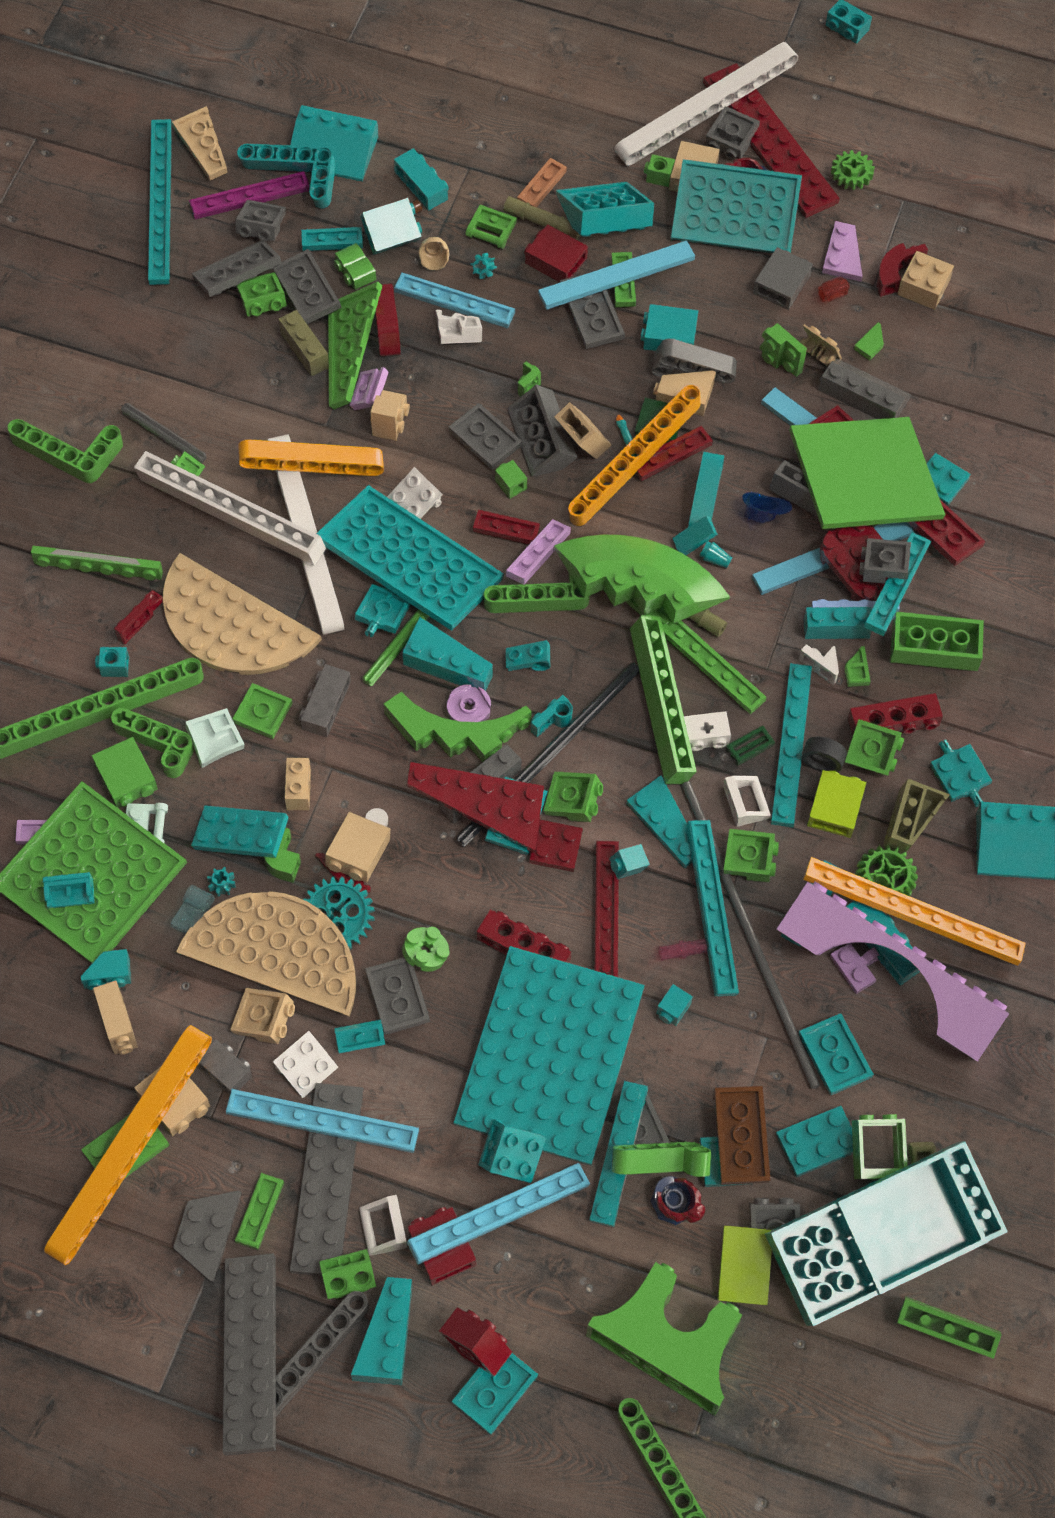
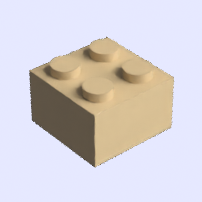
[898,251,954,310]

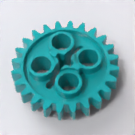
[303,877,375,949]

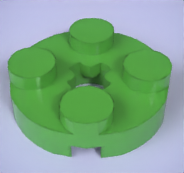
[402,927,450,972]

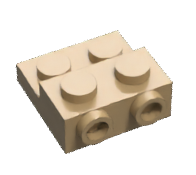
[231,988,295,1044]

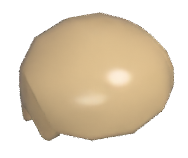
[419,237,449,270]

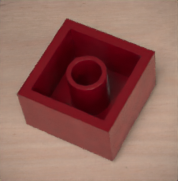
[439,1307,512,1376]

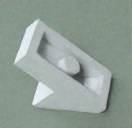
[799,644,839,685]

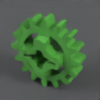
[831,150,875,190]

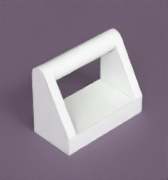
[723,776,771,827]
[359,1195,407,1256]

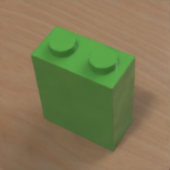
[92,737,158,808]

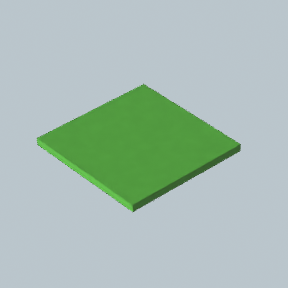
[789,417,945,529]

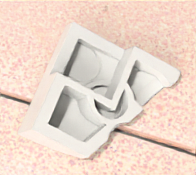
[436,310,482,344]

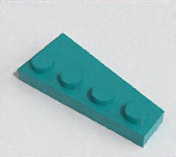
[626,775,693,869]

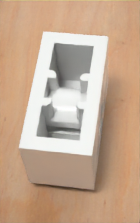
[684,711,731,751]

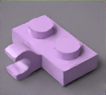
[830,943,880,994]

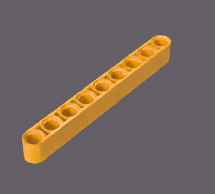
[568,385,701,526]

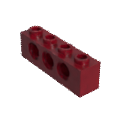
[848,693,943,736]
[477,909,571,963]

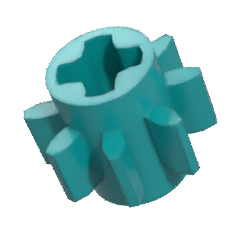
[470,253,497,279]
[207,867,236,897]

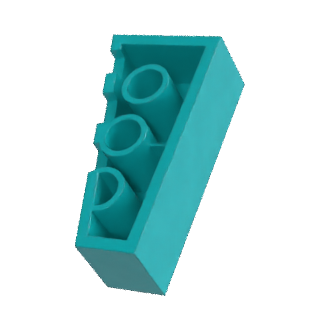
[403,617,493,691]
[351,1277,413,1385]

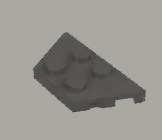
[173,1190,242,1284]

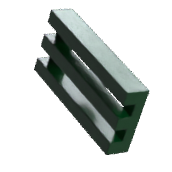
[726,725,775,766]

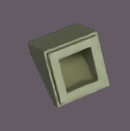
[909,1142,936,1164]

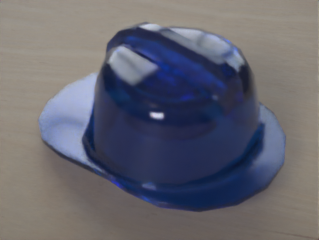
[742,492,792,523]

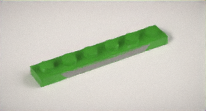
[31,546,163,580]

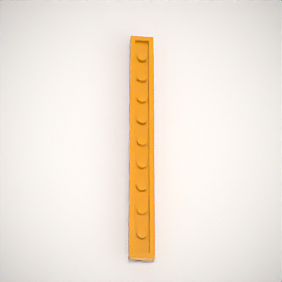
[803,857,1025,966]

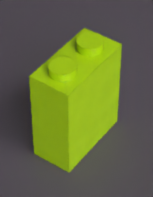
[807,770,866,838]

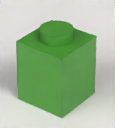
[495,460,527,499]

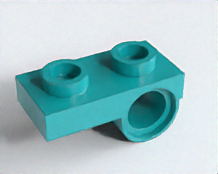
[506,640,551,671]
[531,695,573,737]

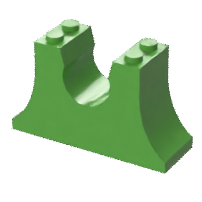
[586,1262,742,1416]

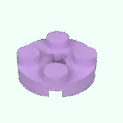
[447,685,491,722]

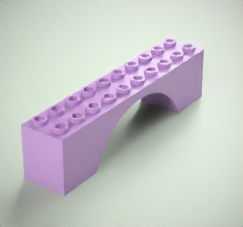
[777,881,1009,1062]

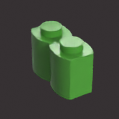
[334,243,376,290]

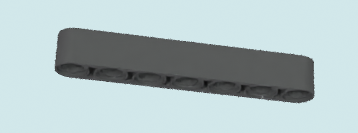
[276,1291,369,1417]

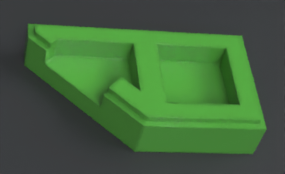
[854,322,884,360]
[845,646,870,687]

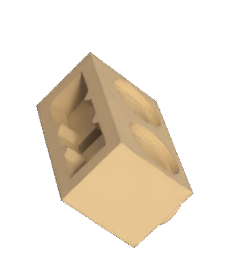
[285,758,311,810]

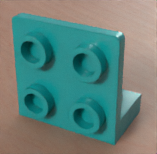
[478,1119,546,1183]

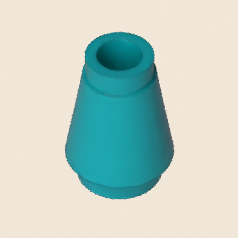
[699,541,733,569]

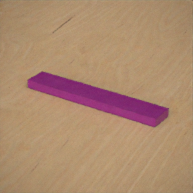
[189,171,310,220]

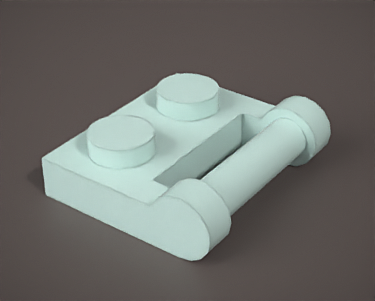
[126,803,168,843]

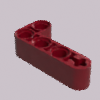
[375,283,401,357]

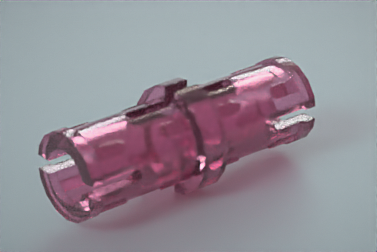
[659,938,707,961]

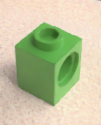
[644,154,675,187]

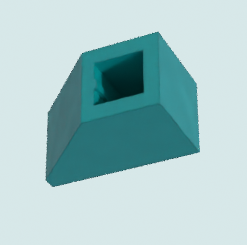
[81,949,131,990]

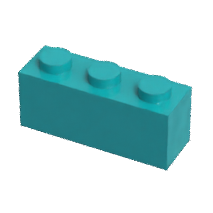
[394,148,449,211]
[803,607,872,639]

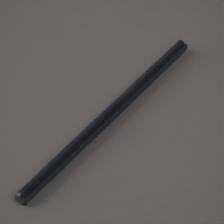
[456,662,640,847]

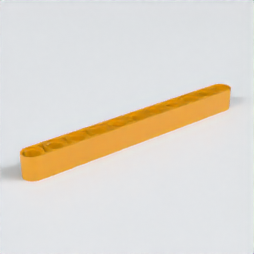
[44,1025,212,1265]

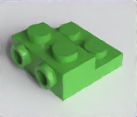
[237,272,287,316]
[760,323,807,377]
[845,719,904,776]
[544,772,603,822]
[724,829,779,882]

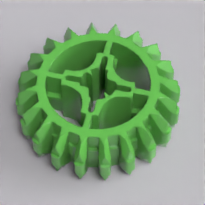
[855,845,918,896]

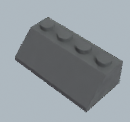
[819,359,911,419]
[508,385,577,477]

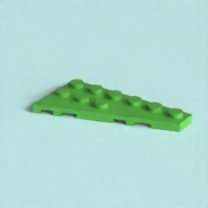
[328,281,382,409]

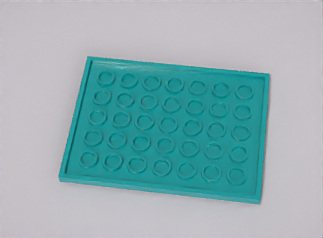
[454,946,645,1166]

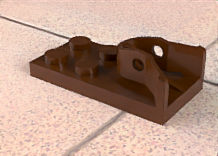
[713,1086,770,1185]

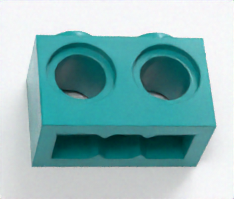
[825,0,872,44]

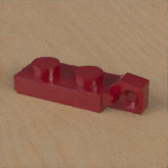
[114,590,163,644]

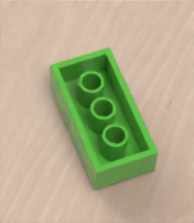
[890,612,984,671]

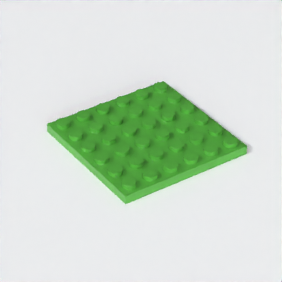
[0,781,187,964]

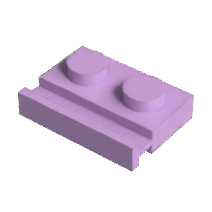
[350,367,388,410]

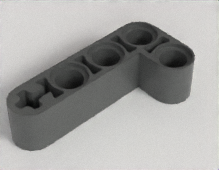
[652,339,737,384]

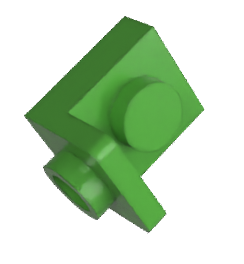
[518,361,541,397]
[171,451,205,476]

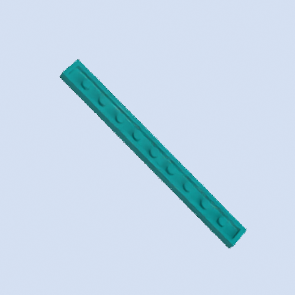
[148,119,172,285]

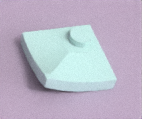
[185,708,245,768]

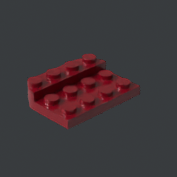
[820,525,914,601]

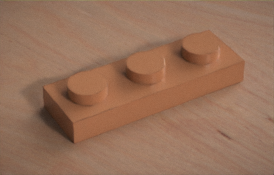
[517,158,567,207]

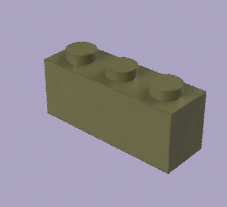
[279,310,329,377]

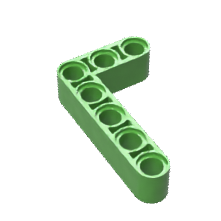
[8,419,123,483]
[484,572,590,613]

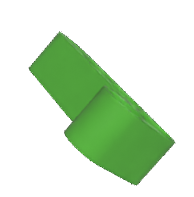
[111,708,194,778]
[612,1142,711,1177]

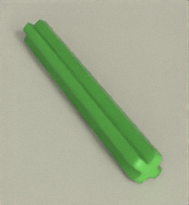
[363,609,429,686]

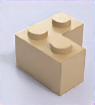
[371,390,410,441]

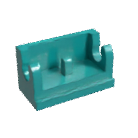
[43,872,95,908]

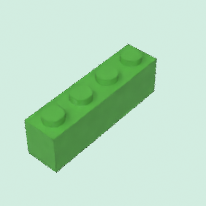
[897,1296,1002,1359]

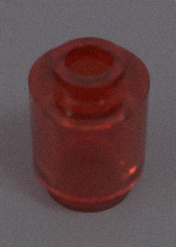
[818,276,850,302]

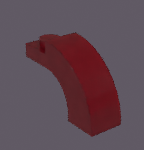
[877,243,928,297]

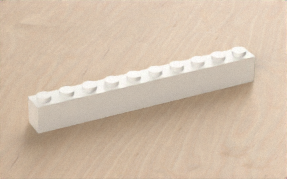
[134,451,326,566]

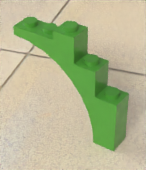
[384,692,532,762]

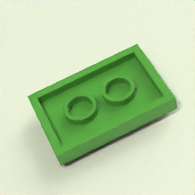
[81,1114,169,1178]

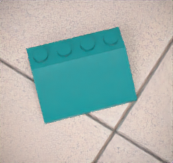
[287,105,378,182]
[556,182,654,236]
[976,802,1055,880]

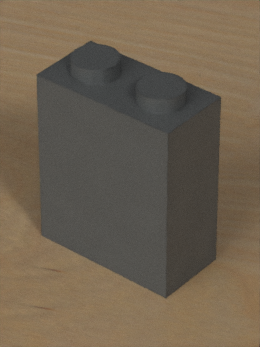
[753,247,813,310]

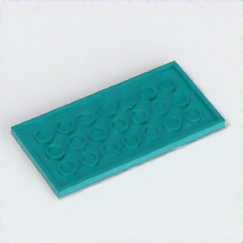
[316,485,504,631]

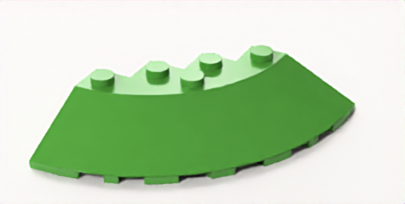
[554,535,730,624]

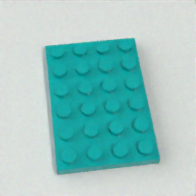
[671,159,802,253]

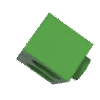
[319,1249,376,1299]

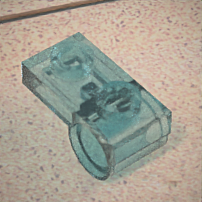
[171,885,215,934]

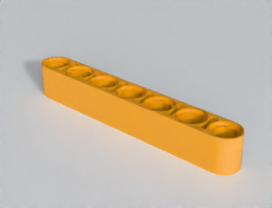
[238,440,384,476]

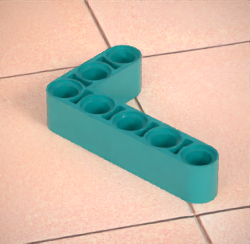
[237,144,336,209]

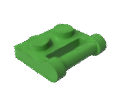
[466,205,517,249]

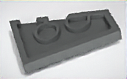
[619,1079,670,1144]

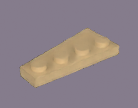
[172,106,227,180]

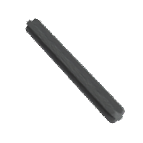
[121,403,207,464]

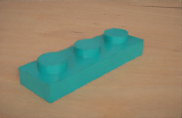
[301,227,363,251]

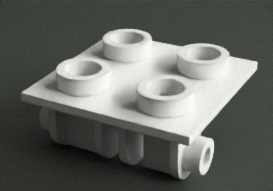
[387,467,443,519]
[273,1031,338,1098]

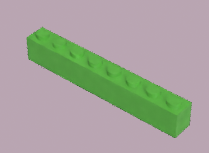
[630,615,697,784]

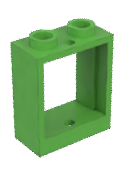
[852,1114,907,1179]

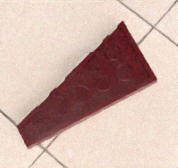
[406,762,544,853]

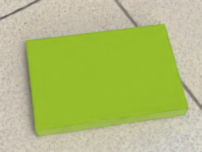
[718,1225,772,1305]

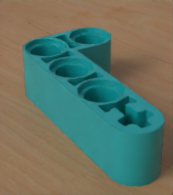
[688,452,724,527]

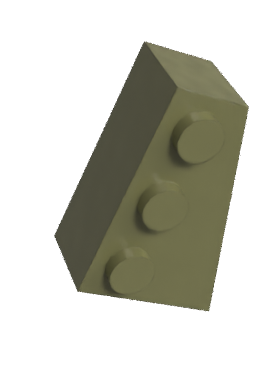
[883,779,950,854]

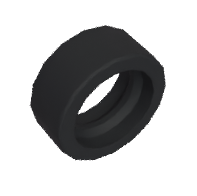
[801,737,847,772]

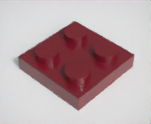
[529,820,583,872]

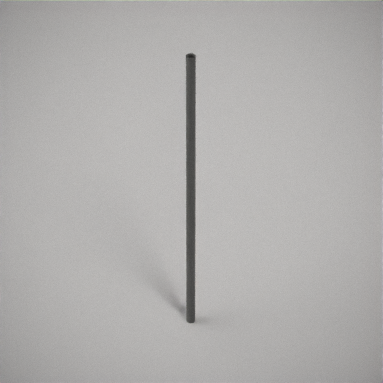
[682,781,820,1089]

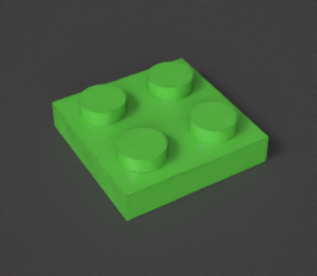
[232,683,293,739]

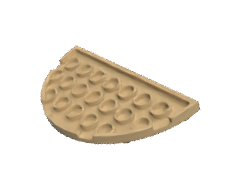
[163,553,322,675]
[176,892,356,1017]

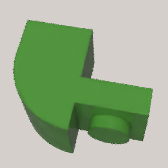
[264,828,301,883]

